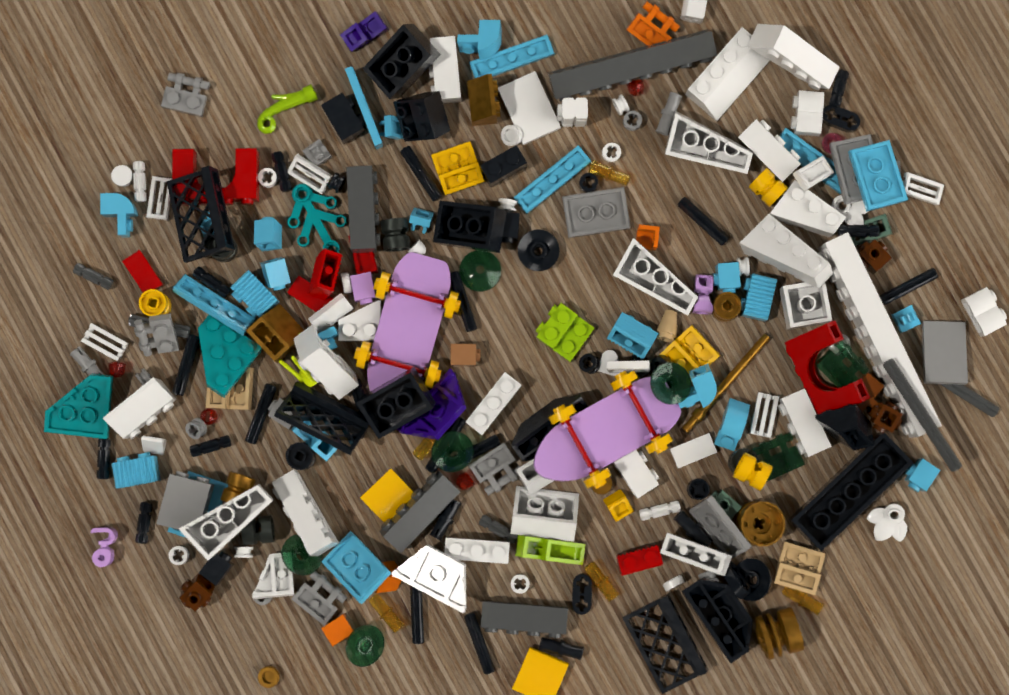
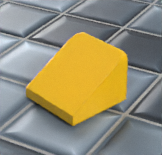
[603,489,634,522]

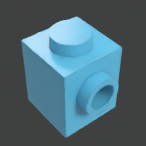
[254,217,282,252]
[260,257,291,291]
[713,262,741,293]
[904,458,940,493]

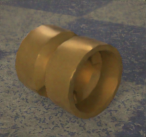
[712,292,741,322]
[220,471,256,502]

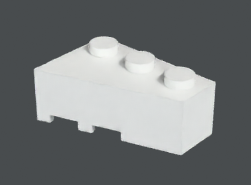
[769,180,846,238]
[293,324,359,400]

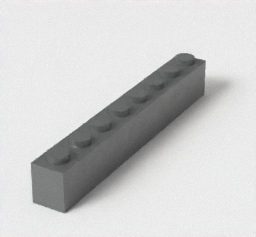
[548,29,717,101]

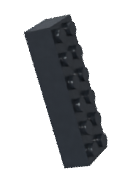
[788,432,913,551]

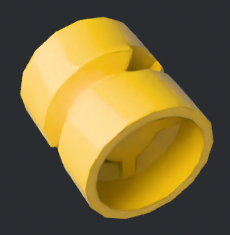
[748,168,789,207]
[139,289,171,316]
[733,452,773,491]

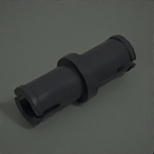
[429,499,461,541]
[673,510,713,547]
[539,637,584,660]

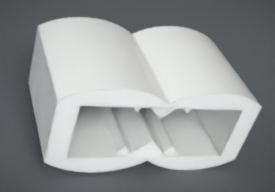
[791,90,824,137]
[961,287,1007,337]

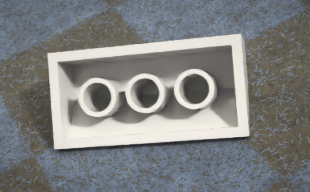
[685,27,770,121]

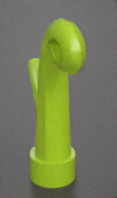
[257,84,318,134]

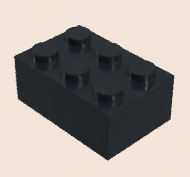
[363,24,441,99]
[433,200,507,253]
[356,367,436,439]

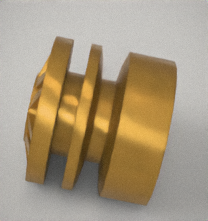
[734,501,785,546]
[755,607,804,660]

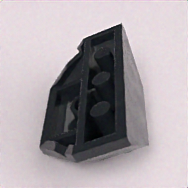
[511,395,588,462]
[682,579,753,663]

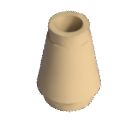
[656,310,677,342]

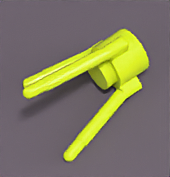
[279,333,317,387]

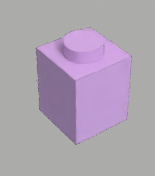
[350,272,377,305]

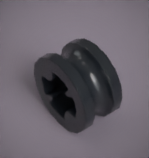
[328,172,346,194]
[579,173,598,193]
[579,353,600,374]

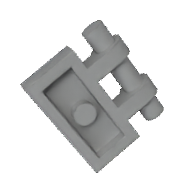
[161,73,210,117]
[134,314,179,356]
[469,443,520,496]
[292,570,347,626]

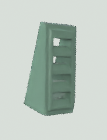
[847,214,893,246]

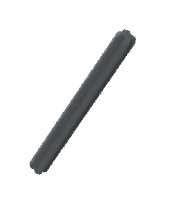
[883,359,962,472]

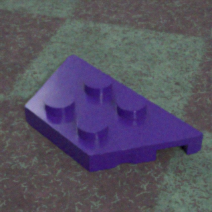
[397,368,466,440]

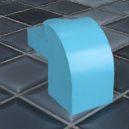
[457,20,502,60]
[100,193,138,238]
[675,364,717,409]
[714,398,750,451]
[291,414,337,461]

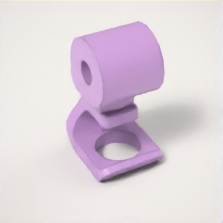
[692,274,713,315]
[90,527,118,567]

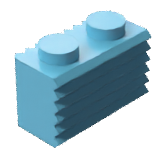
[230,270,280,318]
[741,273,777,322]
[607,312,659,359]
[111,452,161,489]

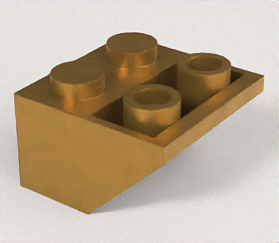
[467,74,500,126]
[246,304,304,363]

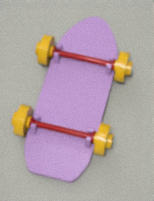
[354,252,461,391]
[533,370,681,489]

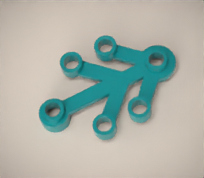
[287,184,347,253]

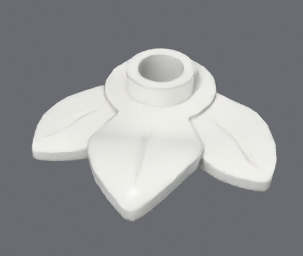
[832,195,869,225]
[866,503,907,542]

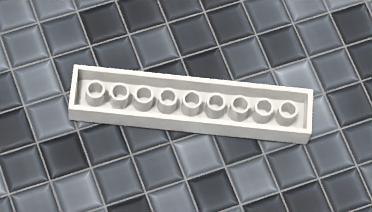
[818,232,942,438]

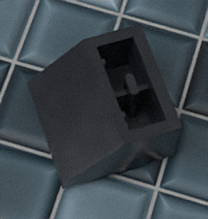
[393,91,451,142]
[815,404,874,451]

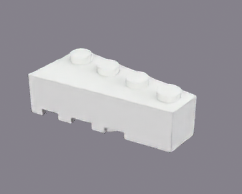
[747,24,840,90]
[665,111,753,174]
[739,214,833,288]
[613,238,698,316]
[272,469,339,557]
[179,484,274,561]

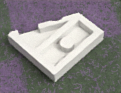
[338,300,381,341]
[252,552,294,599]

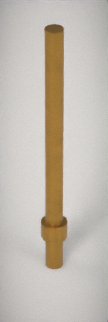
[682,333,770,433]

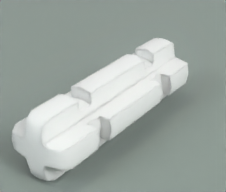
[133,161,147,202]
[639,501,681,521]

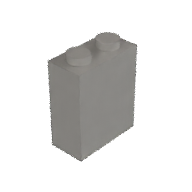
[156,471,214,530]

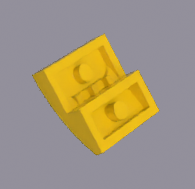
[431,141,485,195]
[659,325,720,385]
[360,469,414,522]
[512,647,569,695]

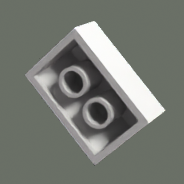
[103,377,177,440]
[510,486,579,542]

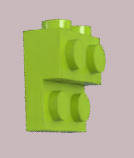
[535,303,595,362]

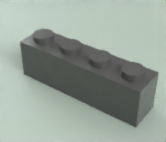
[346,165,381,253]
[379,470,460,553]
[481,600,568,638]

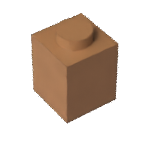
[450,344,481,367]

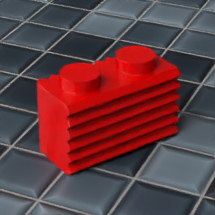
[308,249,343,300]
[616,544,663,576]

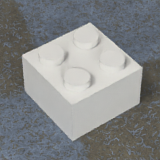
[779,282,832,330]

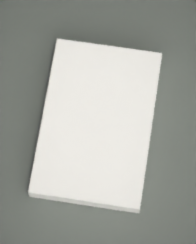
[498,71,561,145]

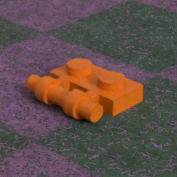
[626,1,680,46]

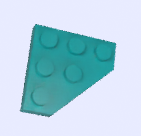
[198,315,262,398]
[44,373,113,439]

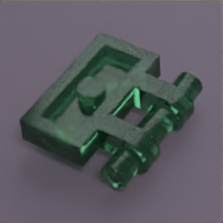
[815,340,869,387]
[751,432,805,482]

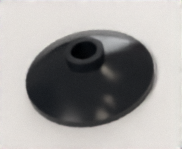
[518,229,560,271]
[737,558,772,601]

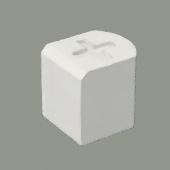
[680,0,707,24]

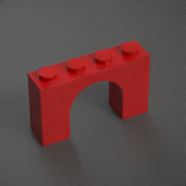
[172,148,259,206]
[784,320,871,414]

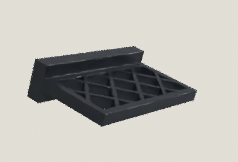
[167,166,235,263]
[274,381,369,455]
[622,593,708,694]

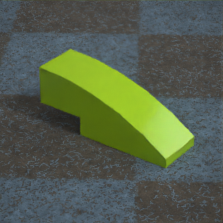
[515,535,586,565]

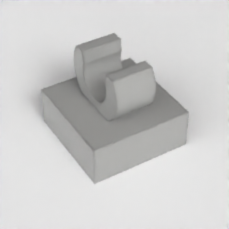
[302,139,332,166]

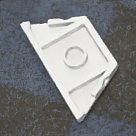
[391,545,466,613]

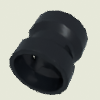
[687,479,710,500]

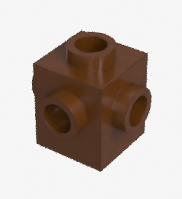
[858,239,892,274]
[869,401,903,433]
[179,573,215,612]

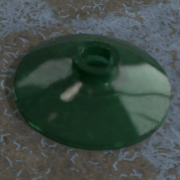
[459,250,501,292]
[650,362,691,405]
[431,431,474,472]
[281,534,322,576]
[345,625,384,667]

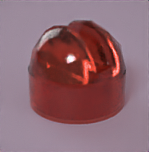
[627,79,644,96]
[108,362,126,378]
[200,408,218,425]
[456,471,475,490]

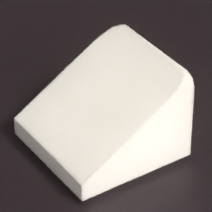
[141,436,167,455]

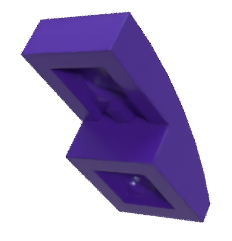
[340,11,388,52]

